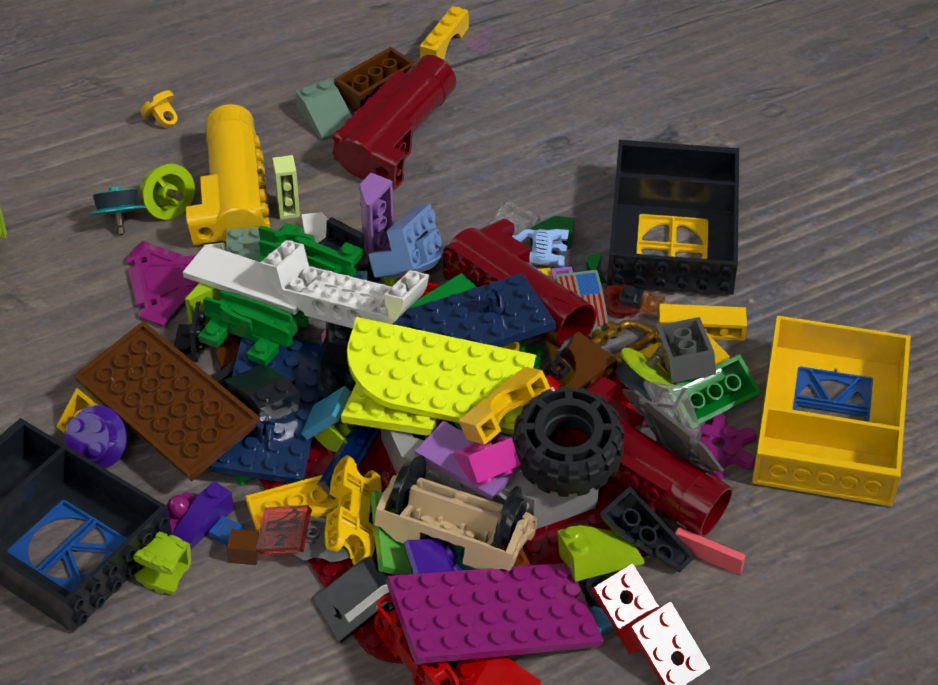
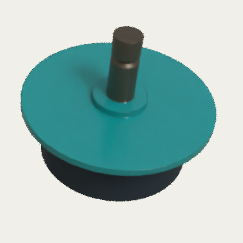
[89,186,146,234]

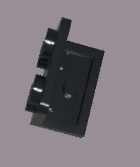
[318,217,365,251]

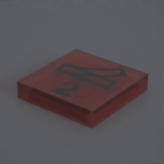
[256,505,312,554]

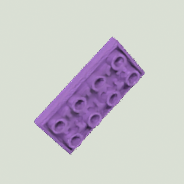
[415,421,521,501]

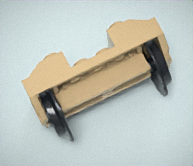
[374,454,538,571]

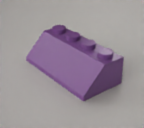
[359,173,394,263]

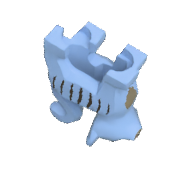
[512,229,569,269]

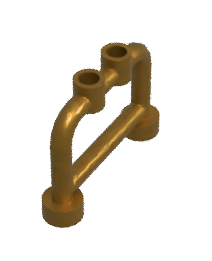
[591,319,658,368]

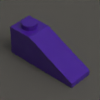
[172,481,234,549]

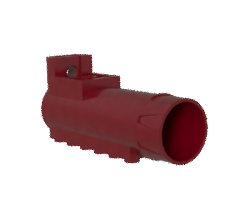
[332,55,456,189]
[442,218,596,349]
[547,376,733,537]

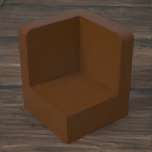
[226,529,260,565]

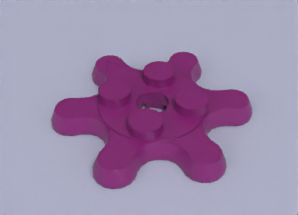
[682,413,756,480]

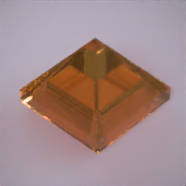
[639,291,666,317]

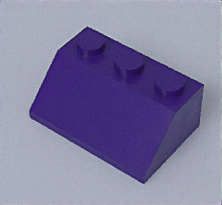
[404,539,462,574]

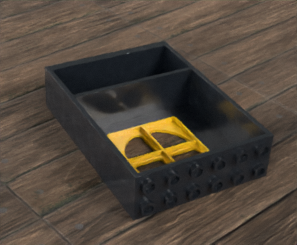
[607,140,739,295]

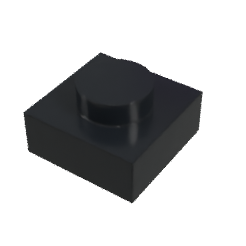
[618,285,644,310]

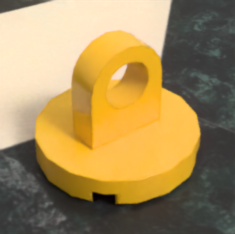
[140,90,177,128]

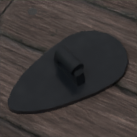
[543,335,574,380]

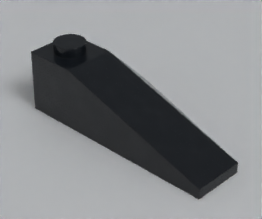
[598,486,696,573]

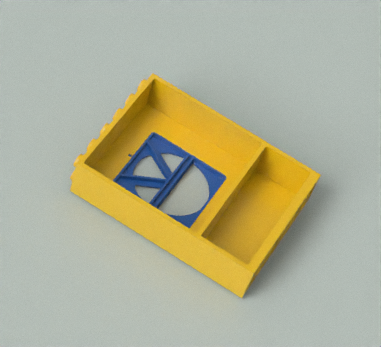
[752,316,911,507]

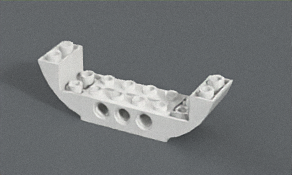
[260,240,429,328]

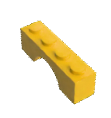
[420,6,469,60]
[458,367,550,445]

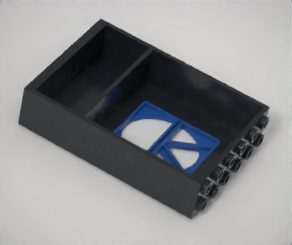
[0,418,172,632]

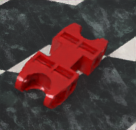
[374,595,459,685]

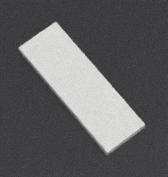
[183,244,300,315]

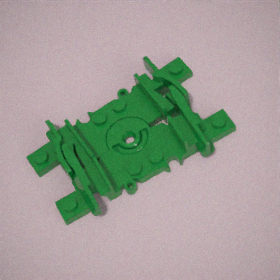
[198,223,364,366]

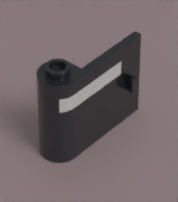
[313,556,395,643]

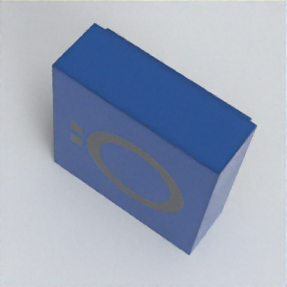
[209,516,243,546]

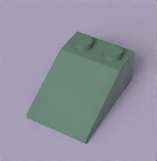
[295,79,352,141]

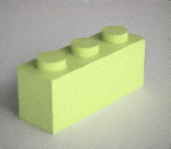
[273,155,300,219]

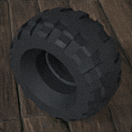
[513,386,624,497]

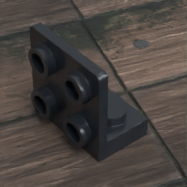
[174,302,206,362]

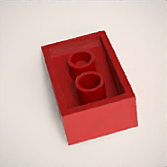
[450,656,541,685]

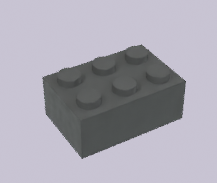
[656,317,716,383]

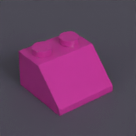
[453,435,521,485]

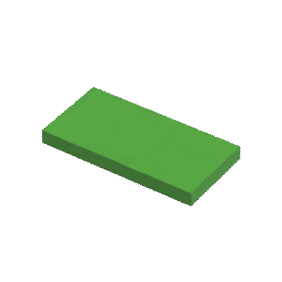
[370,490,414,575]

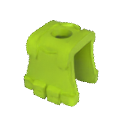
[133,532,191,595]

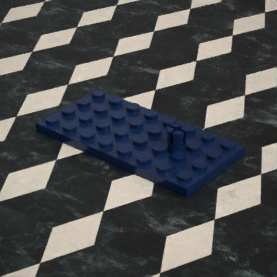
[393,273,556,347]
[211,337,322,483]

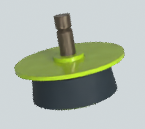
[615,346,674,401]

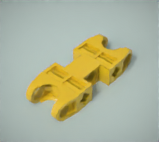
[324,455,382,565]

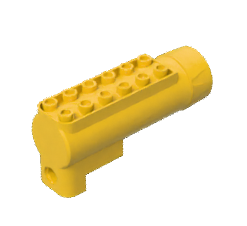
[186,104,271,246]

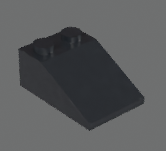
[224,364,299,424]

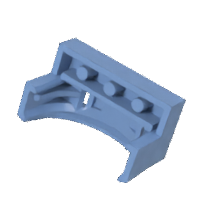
[369,203,444,278]

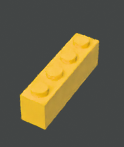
[658,304,747,341]

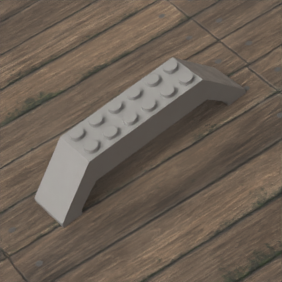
[381,429,599,529]

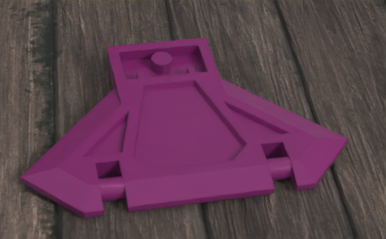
[126,240,199,327]

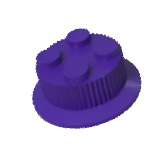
[65,405,127,469]

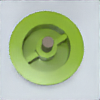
[140,164,195,220]

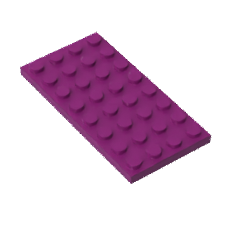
[386,563,604,664]

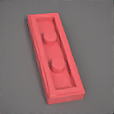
[675,527,746,575]

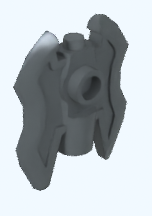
[288,514,350,562]

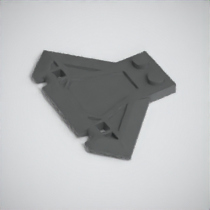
[622,389,724,472]

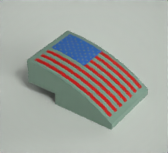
[555,270,608,334]

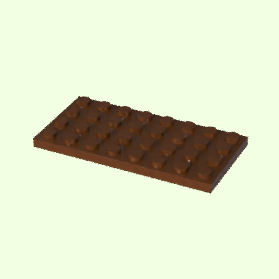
[74,321,262,481]

